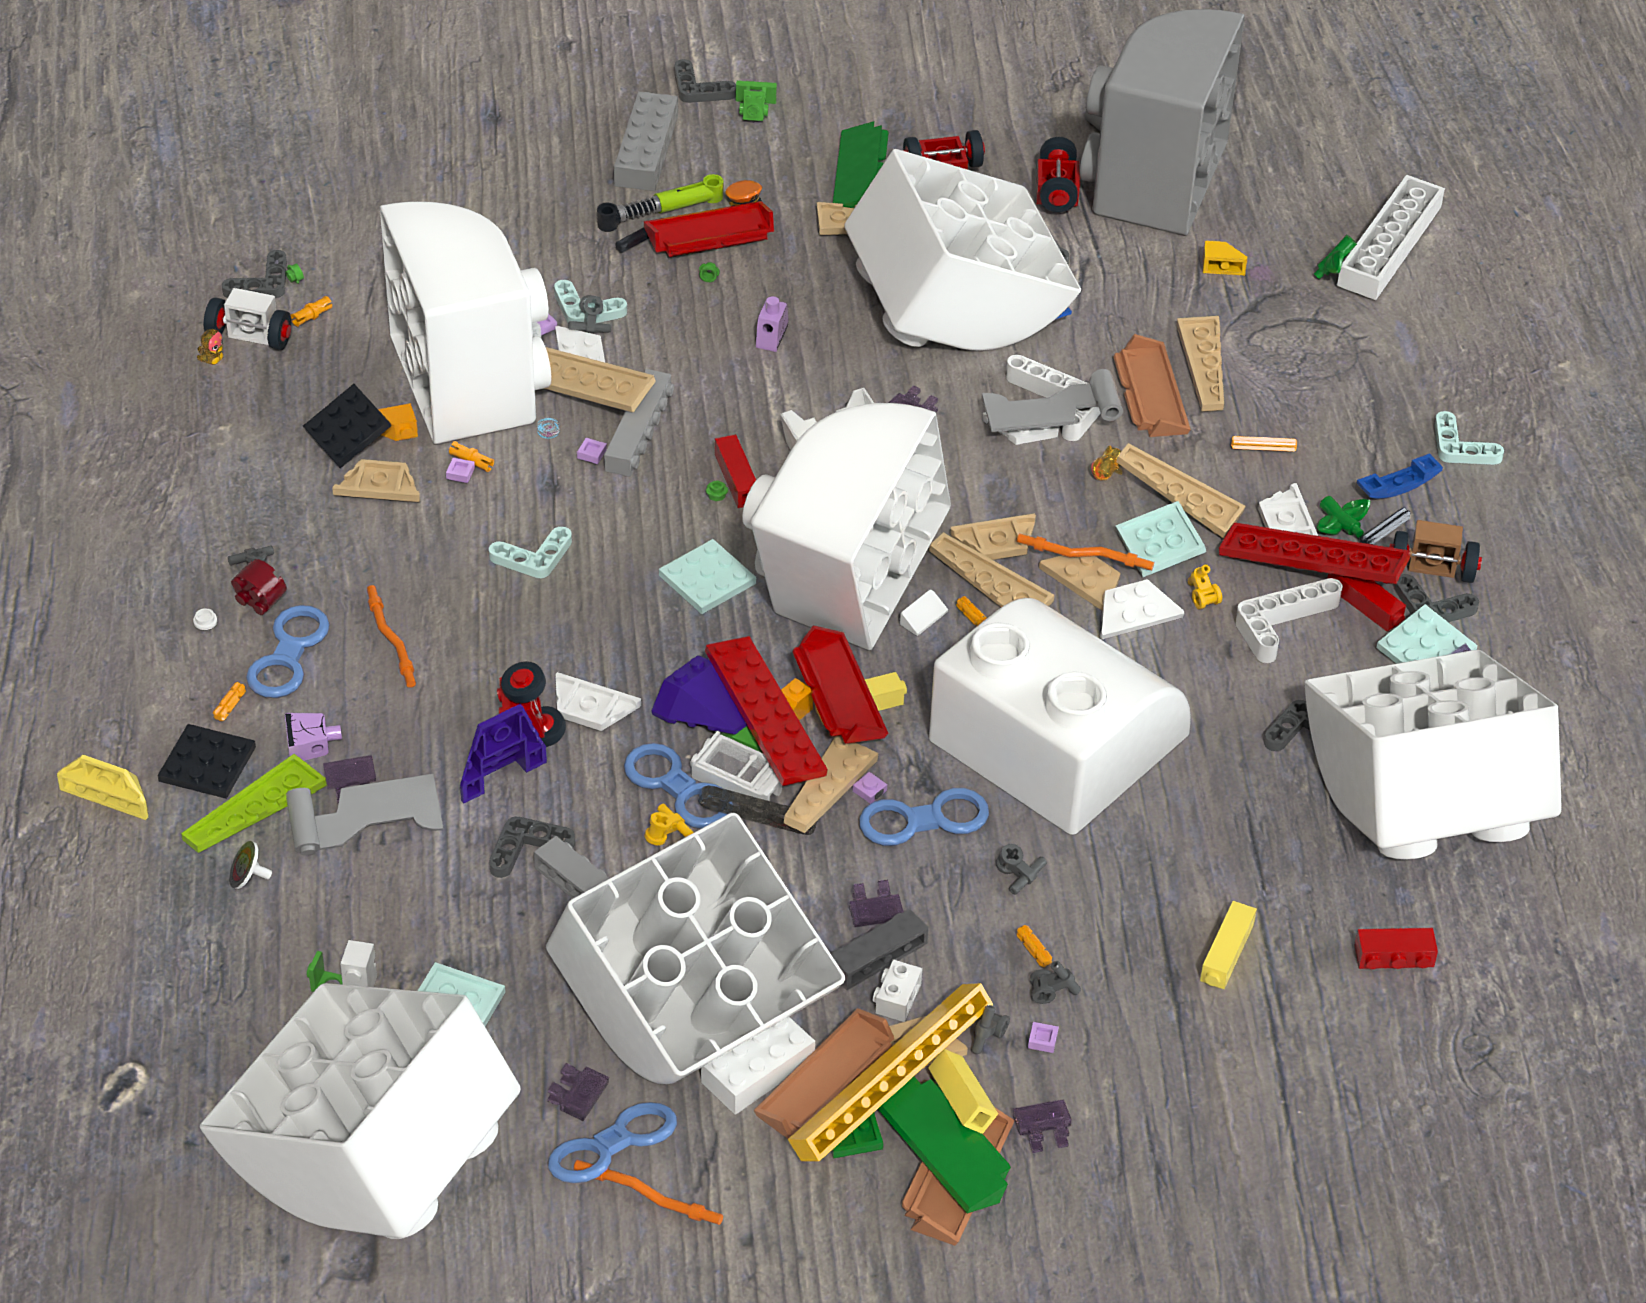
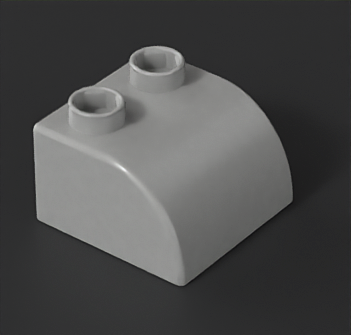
[1080,9,1245,236]

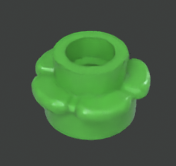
[699,262,720,282]
[285,264,304,284]
[706,480,728,501]

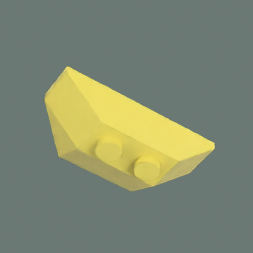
[57,755,148,820]

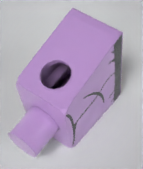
[756,296,788,352]
[285,713,342,761]

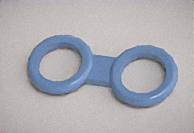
[246,605,330,698]
[624,743,733,829]
[859,788,989,846]
[548,1102,677,1183]

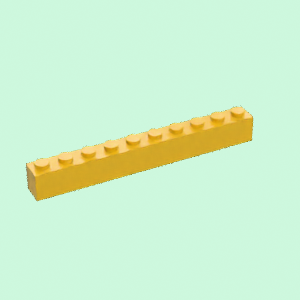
[788,983,993,1161]

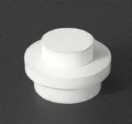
[193,608,217,630]

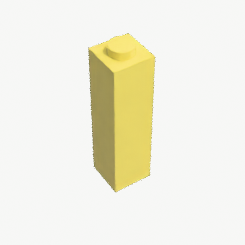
[815,672,907,725]
[1200,901,1257,989]
[929,1049,998,1134]

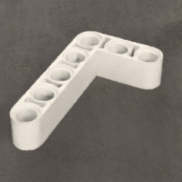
[1006,355,1101,441]
[1235,578,1342,663]

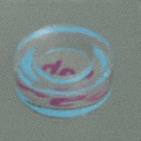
[537,418,560,439]

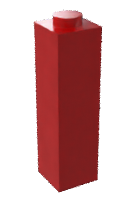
[715,434,756,508]
[1327,573,1406,632]

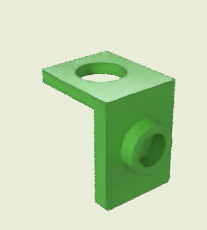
[307,951,343,992]

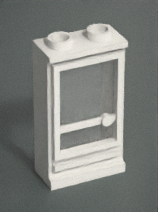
[690,731,782,812]

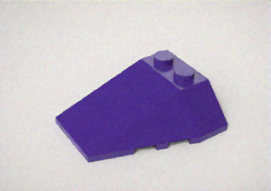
[651,655,747,734]
[460,704,547,803]

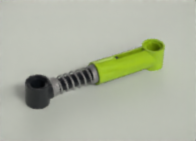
[597,174,724,232]

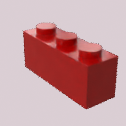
[1354,928,1438,969]

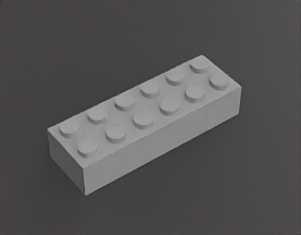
[614,92,678,191]

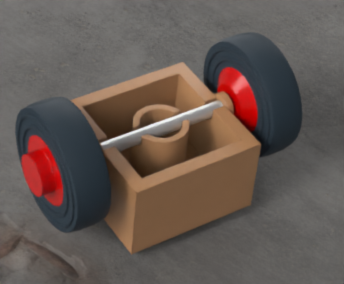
[1389,520,1482,583]

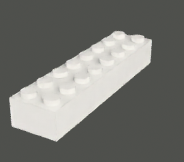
[1337,175,1445,300]

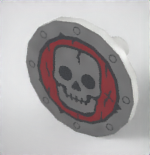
[229,841,272,889]

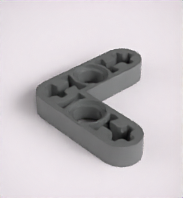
[675,59,736,103]
[222,250,287,298]
[1394,574,1479,622]
[1264,700,1310,751]
[489,816,575,878]

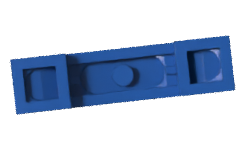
[1357,454,1443,498]

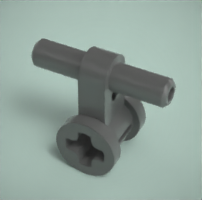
[568,295,611,334]
[228,546,274,565]
[996,844,1047,895]
[1030,961,1081,1004]
[971,1005,1010,1054]

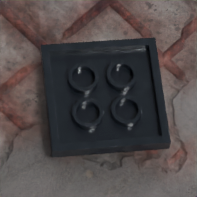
[303,384,392,468]
[158,724,256,799]

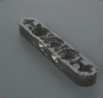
[698,785,818,835]

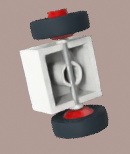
[203,288,291,350]

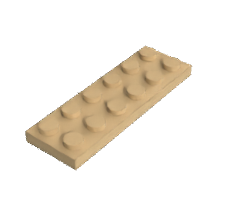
[544,347,656,412]

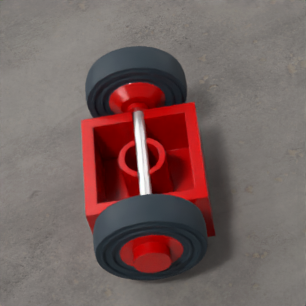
[903,130,985,170]
[1036,137,1080,212]
[497,661,566,747]

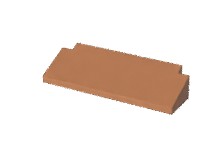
[1113,334,1191,437]
[754,1008,894,1139]
[902,1107,1015,1246]

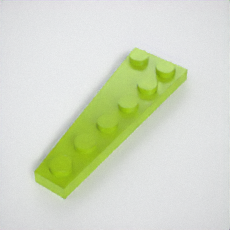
[181,754,327,853]

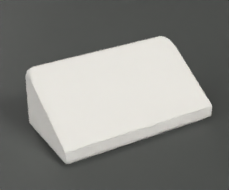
[900,589,948,636]

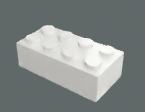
[701,1017,815,1115]

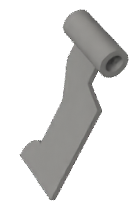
[982,369,1123,432]
[286,774,443,855]

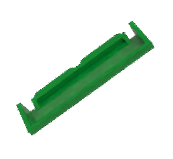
[833,121,889,208]
[878,1076,1011,1214]

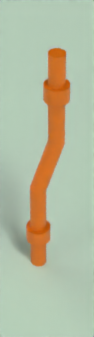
[1017,533,1155,571]
[367,585,416,688]
[574,1160,723,1225]

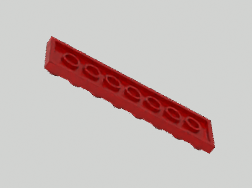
[1219,522,1410,584]
[705,636,828,786]

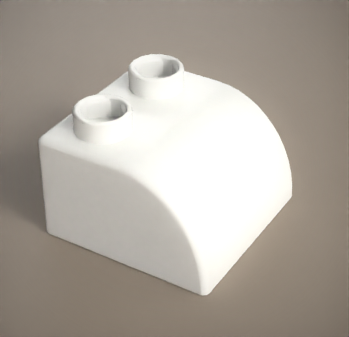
[844,149,1081,351]
[380,201,551,444]
[742,403,951,650]
[929,598,1191,835]
[1305,650,1562,859]
[546,813,845,1084]
[200,983,521,1239]

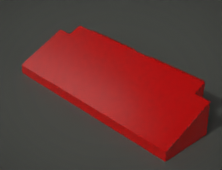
[644,201,774,257]
[792,625,888,744]

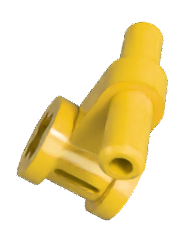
[1187,564,1222,610]
[644,803,694,845]

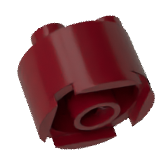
[231,559,287,615]

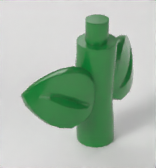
[1314,234,1357,279]
[1317,496,1371,538]

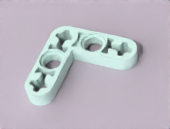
[554,280,627,323]
[1434,411,1504,465]
[489,527,572,578]

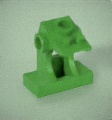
[736,80,777,121]

